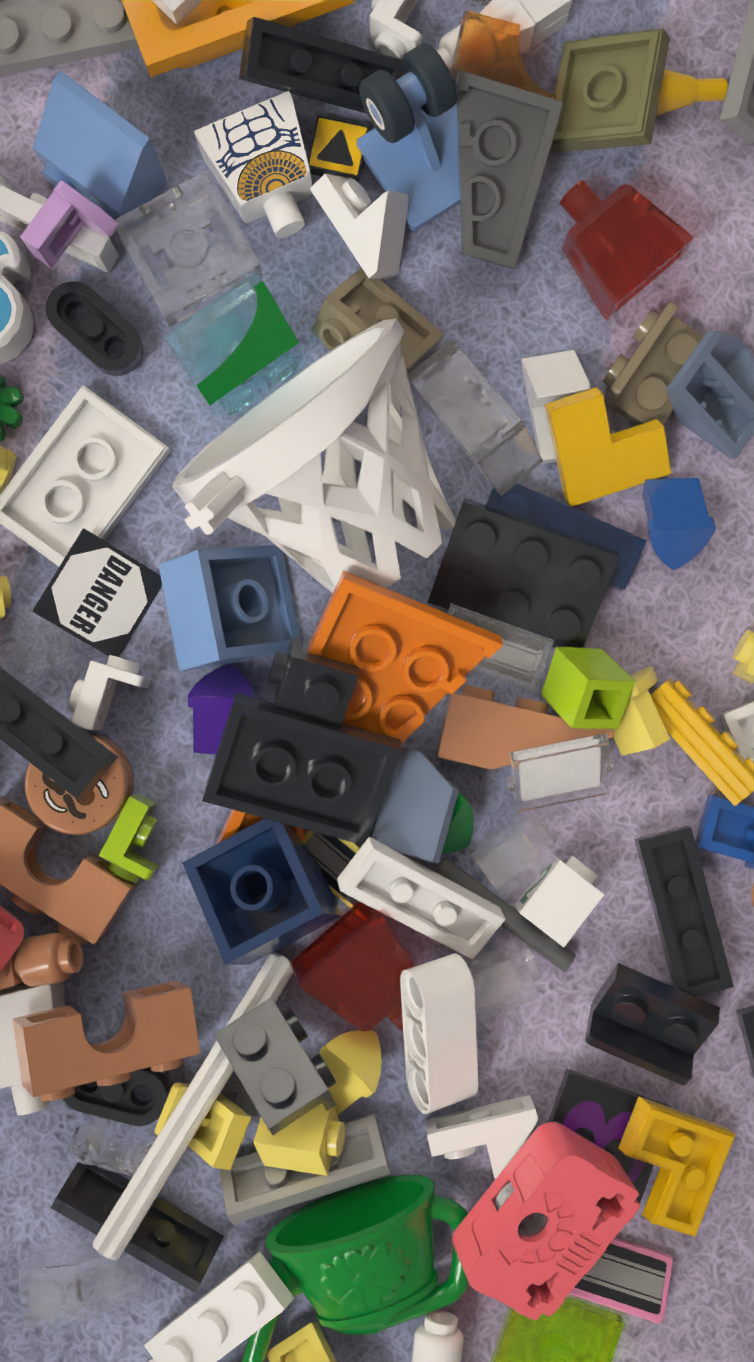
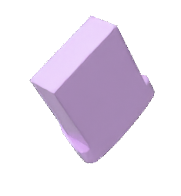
[20,180,119,269]

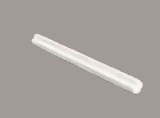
[93,952,295,1260]

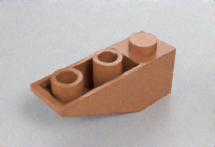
[435,685,614,770]

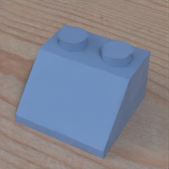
[33,70,167,232]
[159,545,300,672]

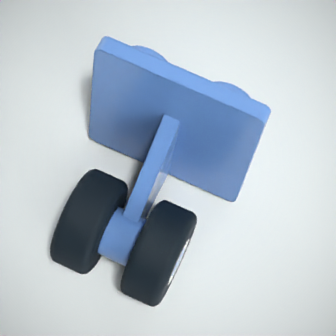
[357,43,460,231]

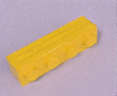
[651,678,754,806]

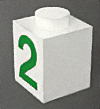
[514,855,605,947]

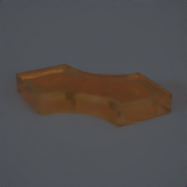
[451,10,557,100]

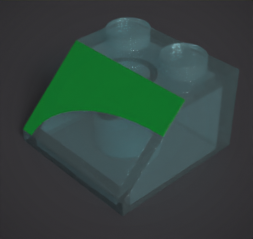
[163,272,302,418]

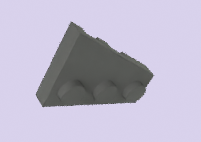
[456,70,564,269]

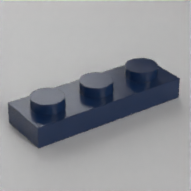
[486,475,647,591]

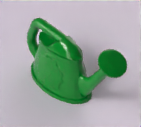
[242,1175,469,1362]

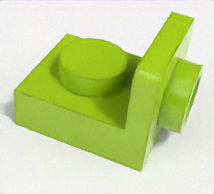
[99,793,160,883]

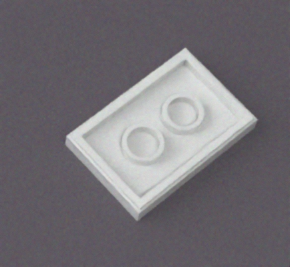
[0,385,171,566]

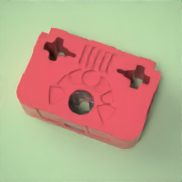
[452,1122,640,1320]

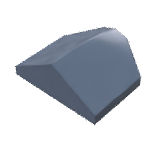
[666,331,754,459]
[369,747,459,863]

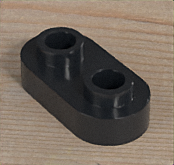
[46,281,143,376]
[62,1067,170,1126]

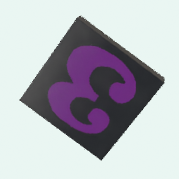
[548,1068,670,1214]

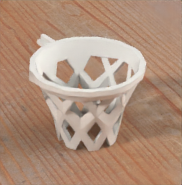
[172,318,456,593]

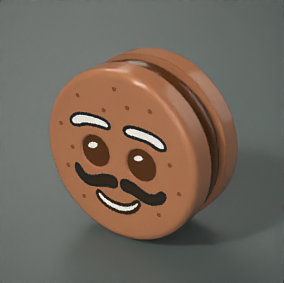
[25,733,134,835]

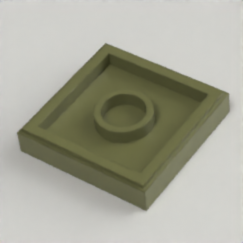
[550,28,670,153]

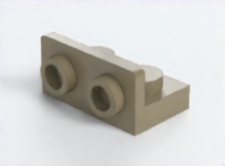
[312,267,444,375]
[602,301,704,425]

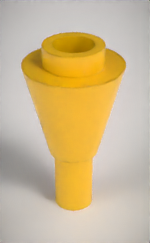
[656,69,728,116]

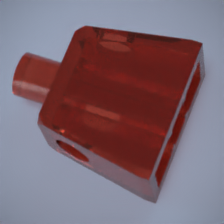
[559,180,694,321]
[291,901,415,1032]

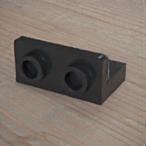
[585,963,720,1086]

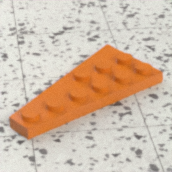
[215,570,504,845]

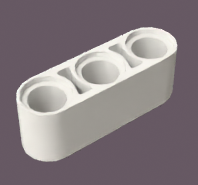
[400,953,479,1114]

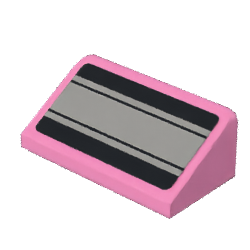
[569,1237,673,1324]

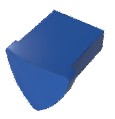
[642,478,716,570]
[695,794,754,869]

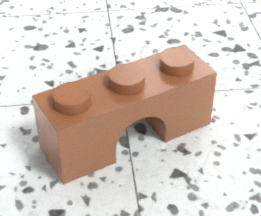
[0,796,140,945]
[12,980,201,1101]

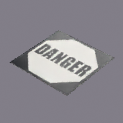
[32,528,162,657]

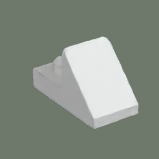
[310,174,409,279]
[521,350,591,464]
[425,1095,538,1179]

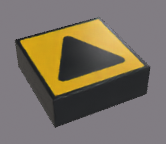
[308,115,370,183]

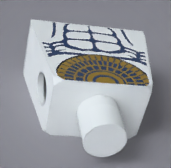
[194,91,313,238]

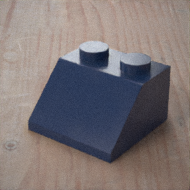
[182,818,343,965]

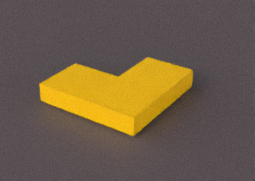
[544,387,671,507]
[618,1097,736,1237]

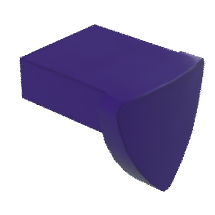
[188,665,255,754]

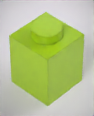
[541,647,635,729]

